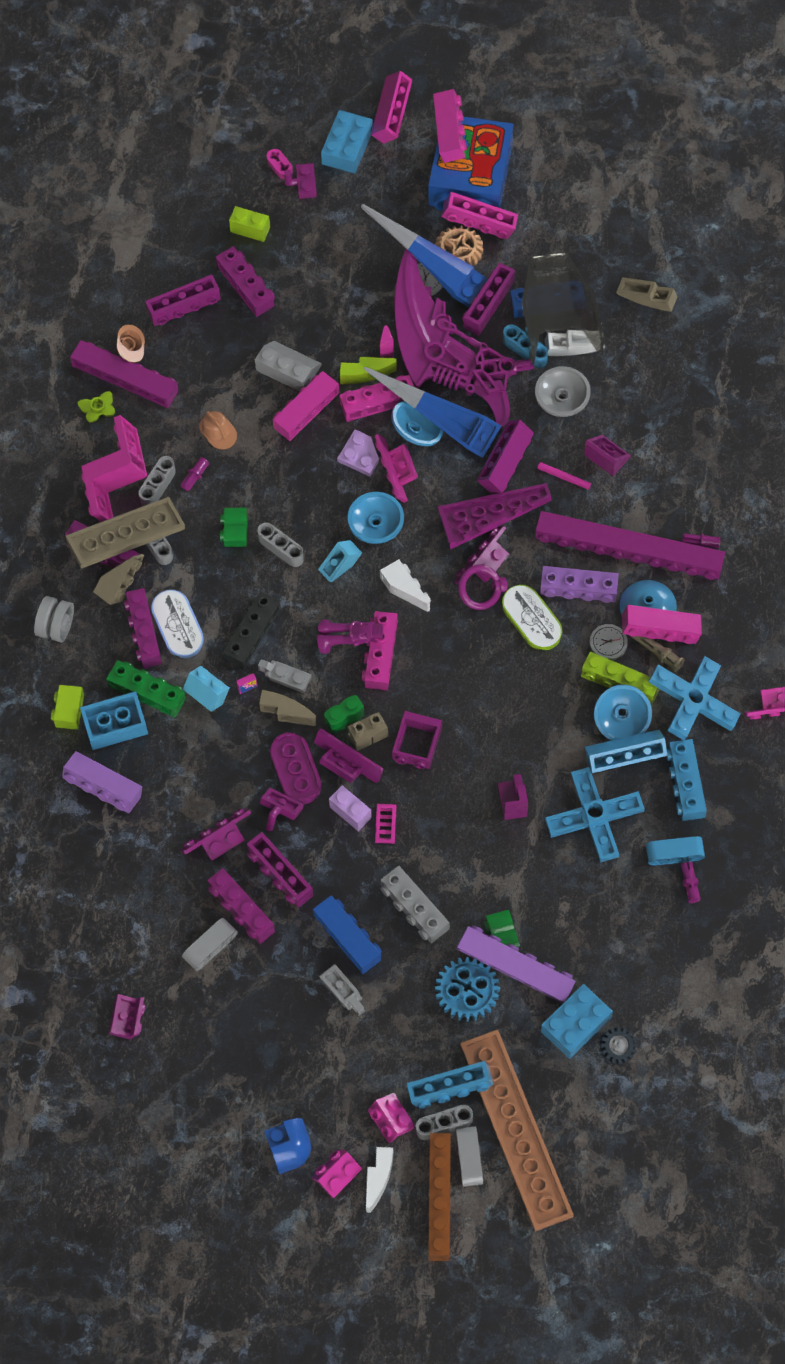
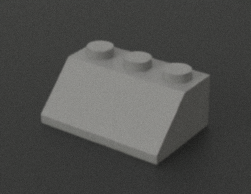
[255,341,322,391]

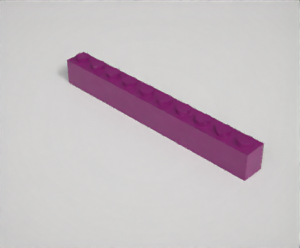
[535,511,725,580]

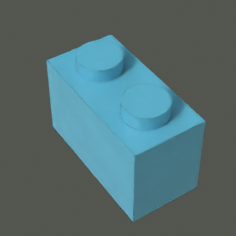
[183,666,229,712]

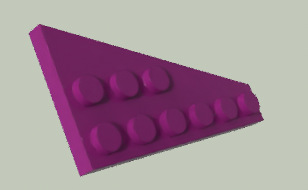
[438,483,551,549]

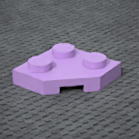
[337,430,379,477]

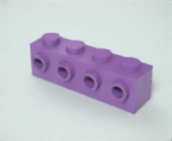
[540,566,619,603]
[63,751,142,813]

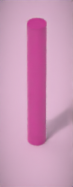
[538,462,592,490]

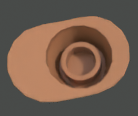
[116,325,145,363]
[199,411,237,450]

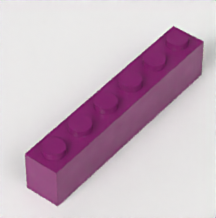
[70,340,179,408]

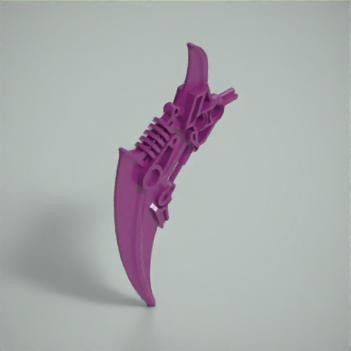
[395,249,534,431]

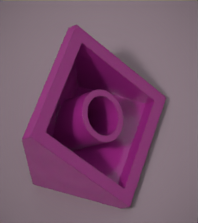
[584,435,631,476]

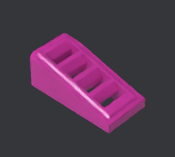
[375,804,396,844]

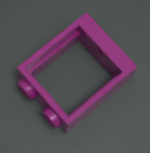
[392,711,442,769]

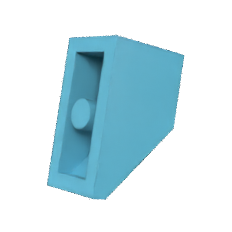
[318,540,362,582]

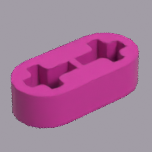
[267,149,293,179]

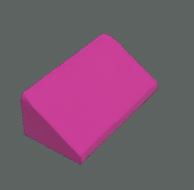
[380,325,394,358]

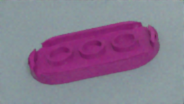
[270,732,321,804]

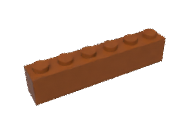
[429,1133,451,1261]

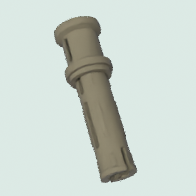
[631,636,685,673]

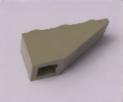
[93,554,144,605]

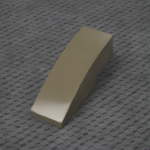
[617,277,677,312]
[259,690,317,726]

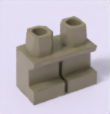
[348,712,389,751]

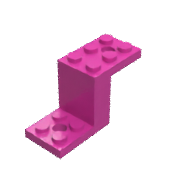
[81,415,147,523]

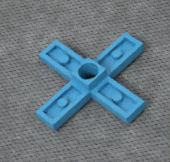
[648,656,741,740]
[545,767,645,863]

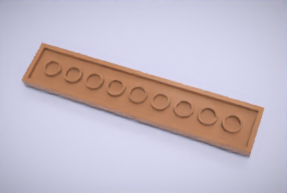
[460,1029,574,1232]

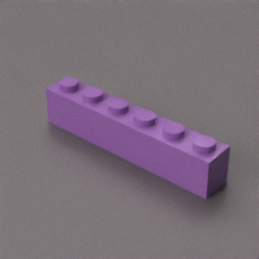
[456,925,576,1004]

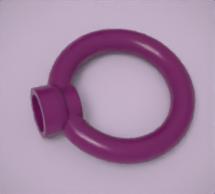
[458,565,507,610]

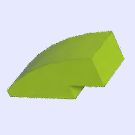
[340,357,397,384]

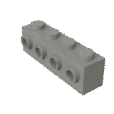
[380,866,450,944]

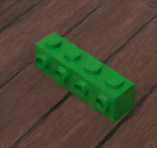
[106,660,186,718]

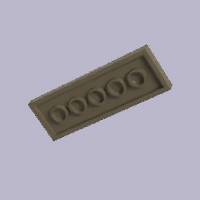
[66,497,185,569]

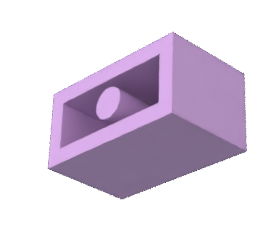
[329,785,372,831]

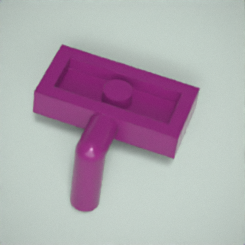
[284,163,317,199]
[260,788,304,831]

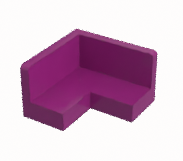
[498,774,528,820]

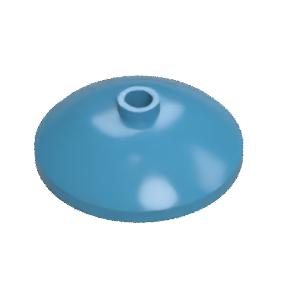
[391,401,443,446]
[348,492,404,544]
[620,580,677,616]
[594,684,652,740]

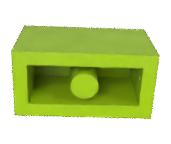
[229,206,270,242]
[51,685,84,730]

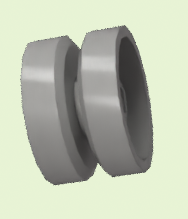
[34,596,74,643]

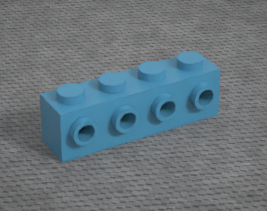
[584,730,668,773]
[666,739,707,821]
[407,1061,494,1109]

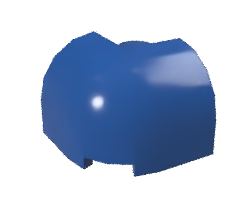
[264,1118,312,1175]

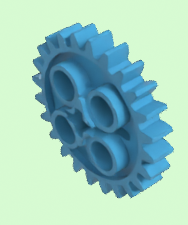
[435,957,500,1022]

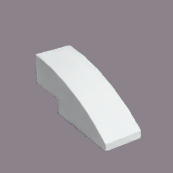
[545,330,604,356]
[366,1147,393,1213]

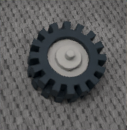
[599,1027,637,1065]

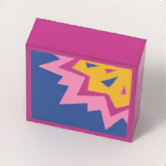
[236,674,258,694]

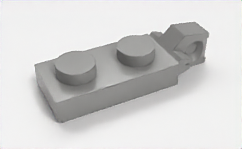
[258,659,312,693]
[319,964,365,1016]

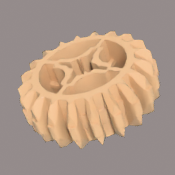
[435,225,483,266]

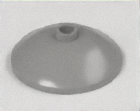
[535,367,590,417]

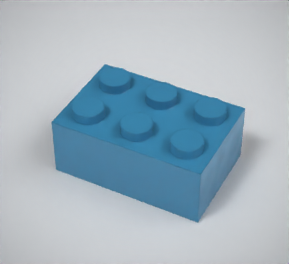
[321,110,373,174]
[80,691,148,750]
[541,984,613,1059]

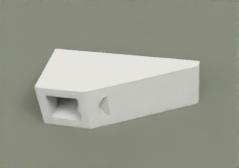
[380,559,431,612]

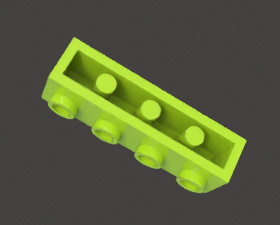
[581,652,659,706]

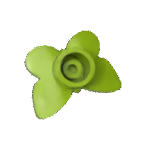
[78,391,115,423]

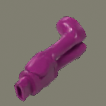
[317,619,383,654]

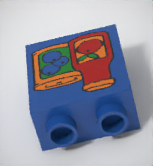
[429,117,513,211]

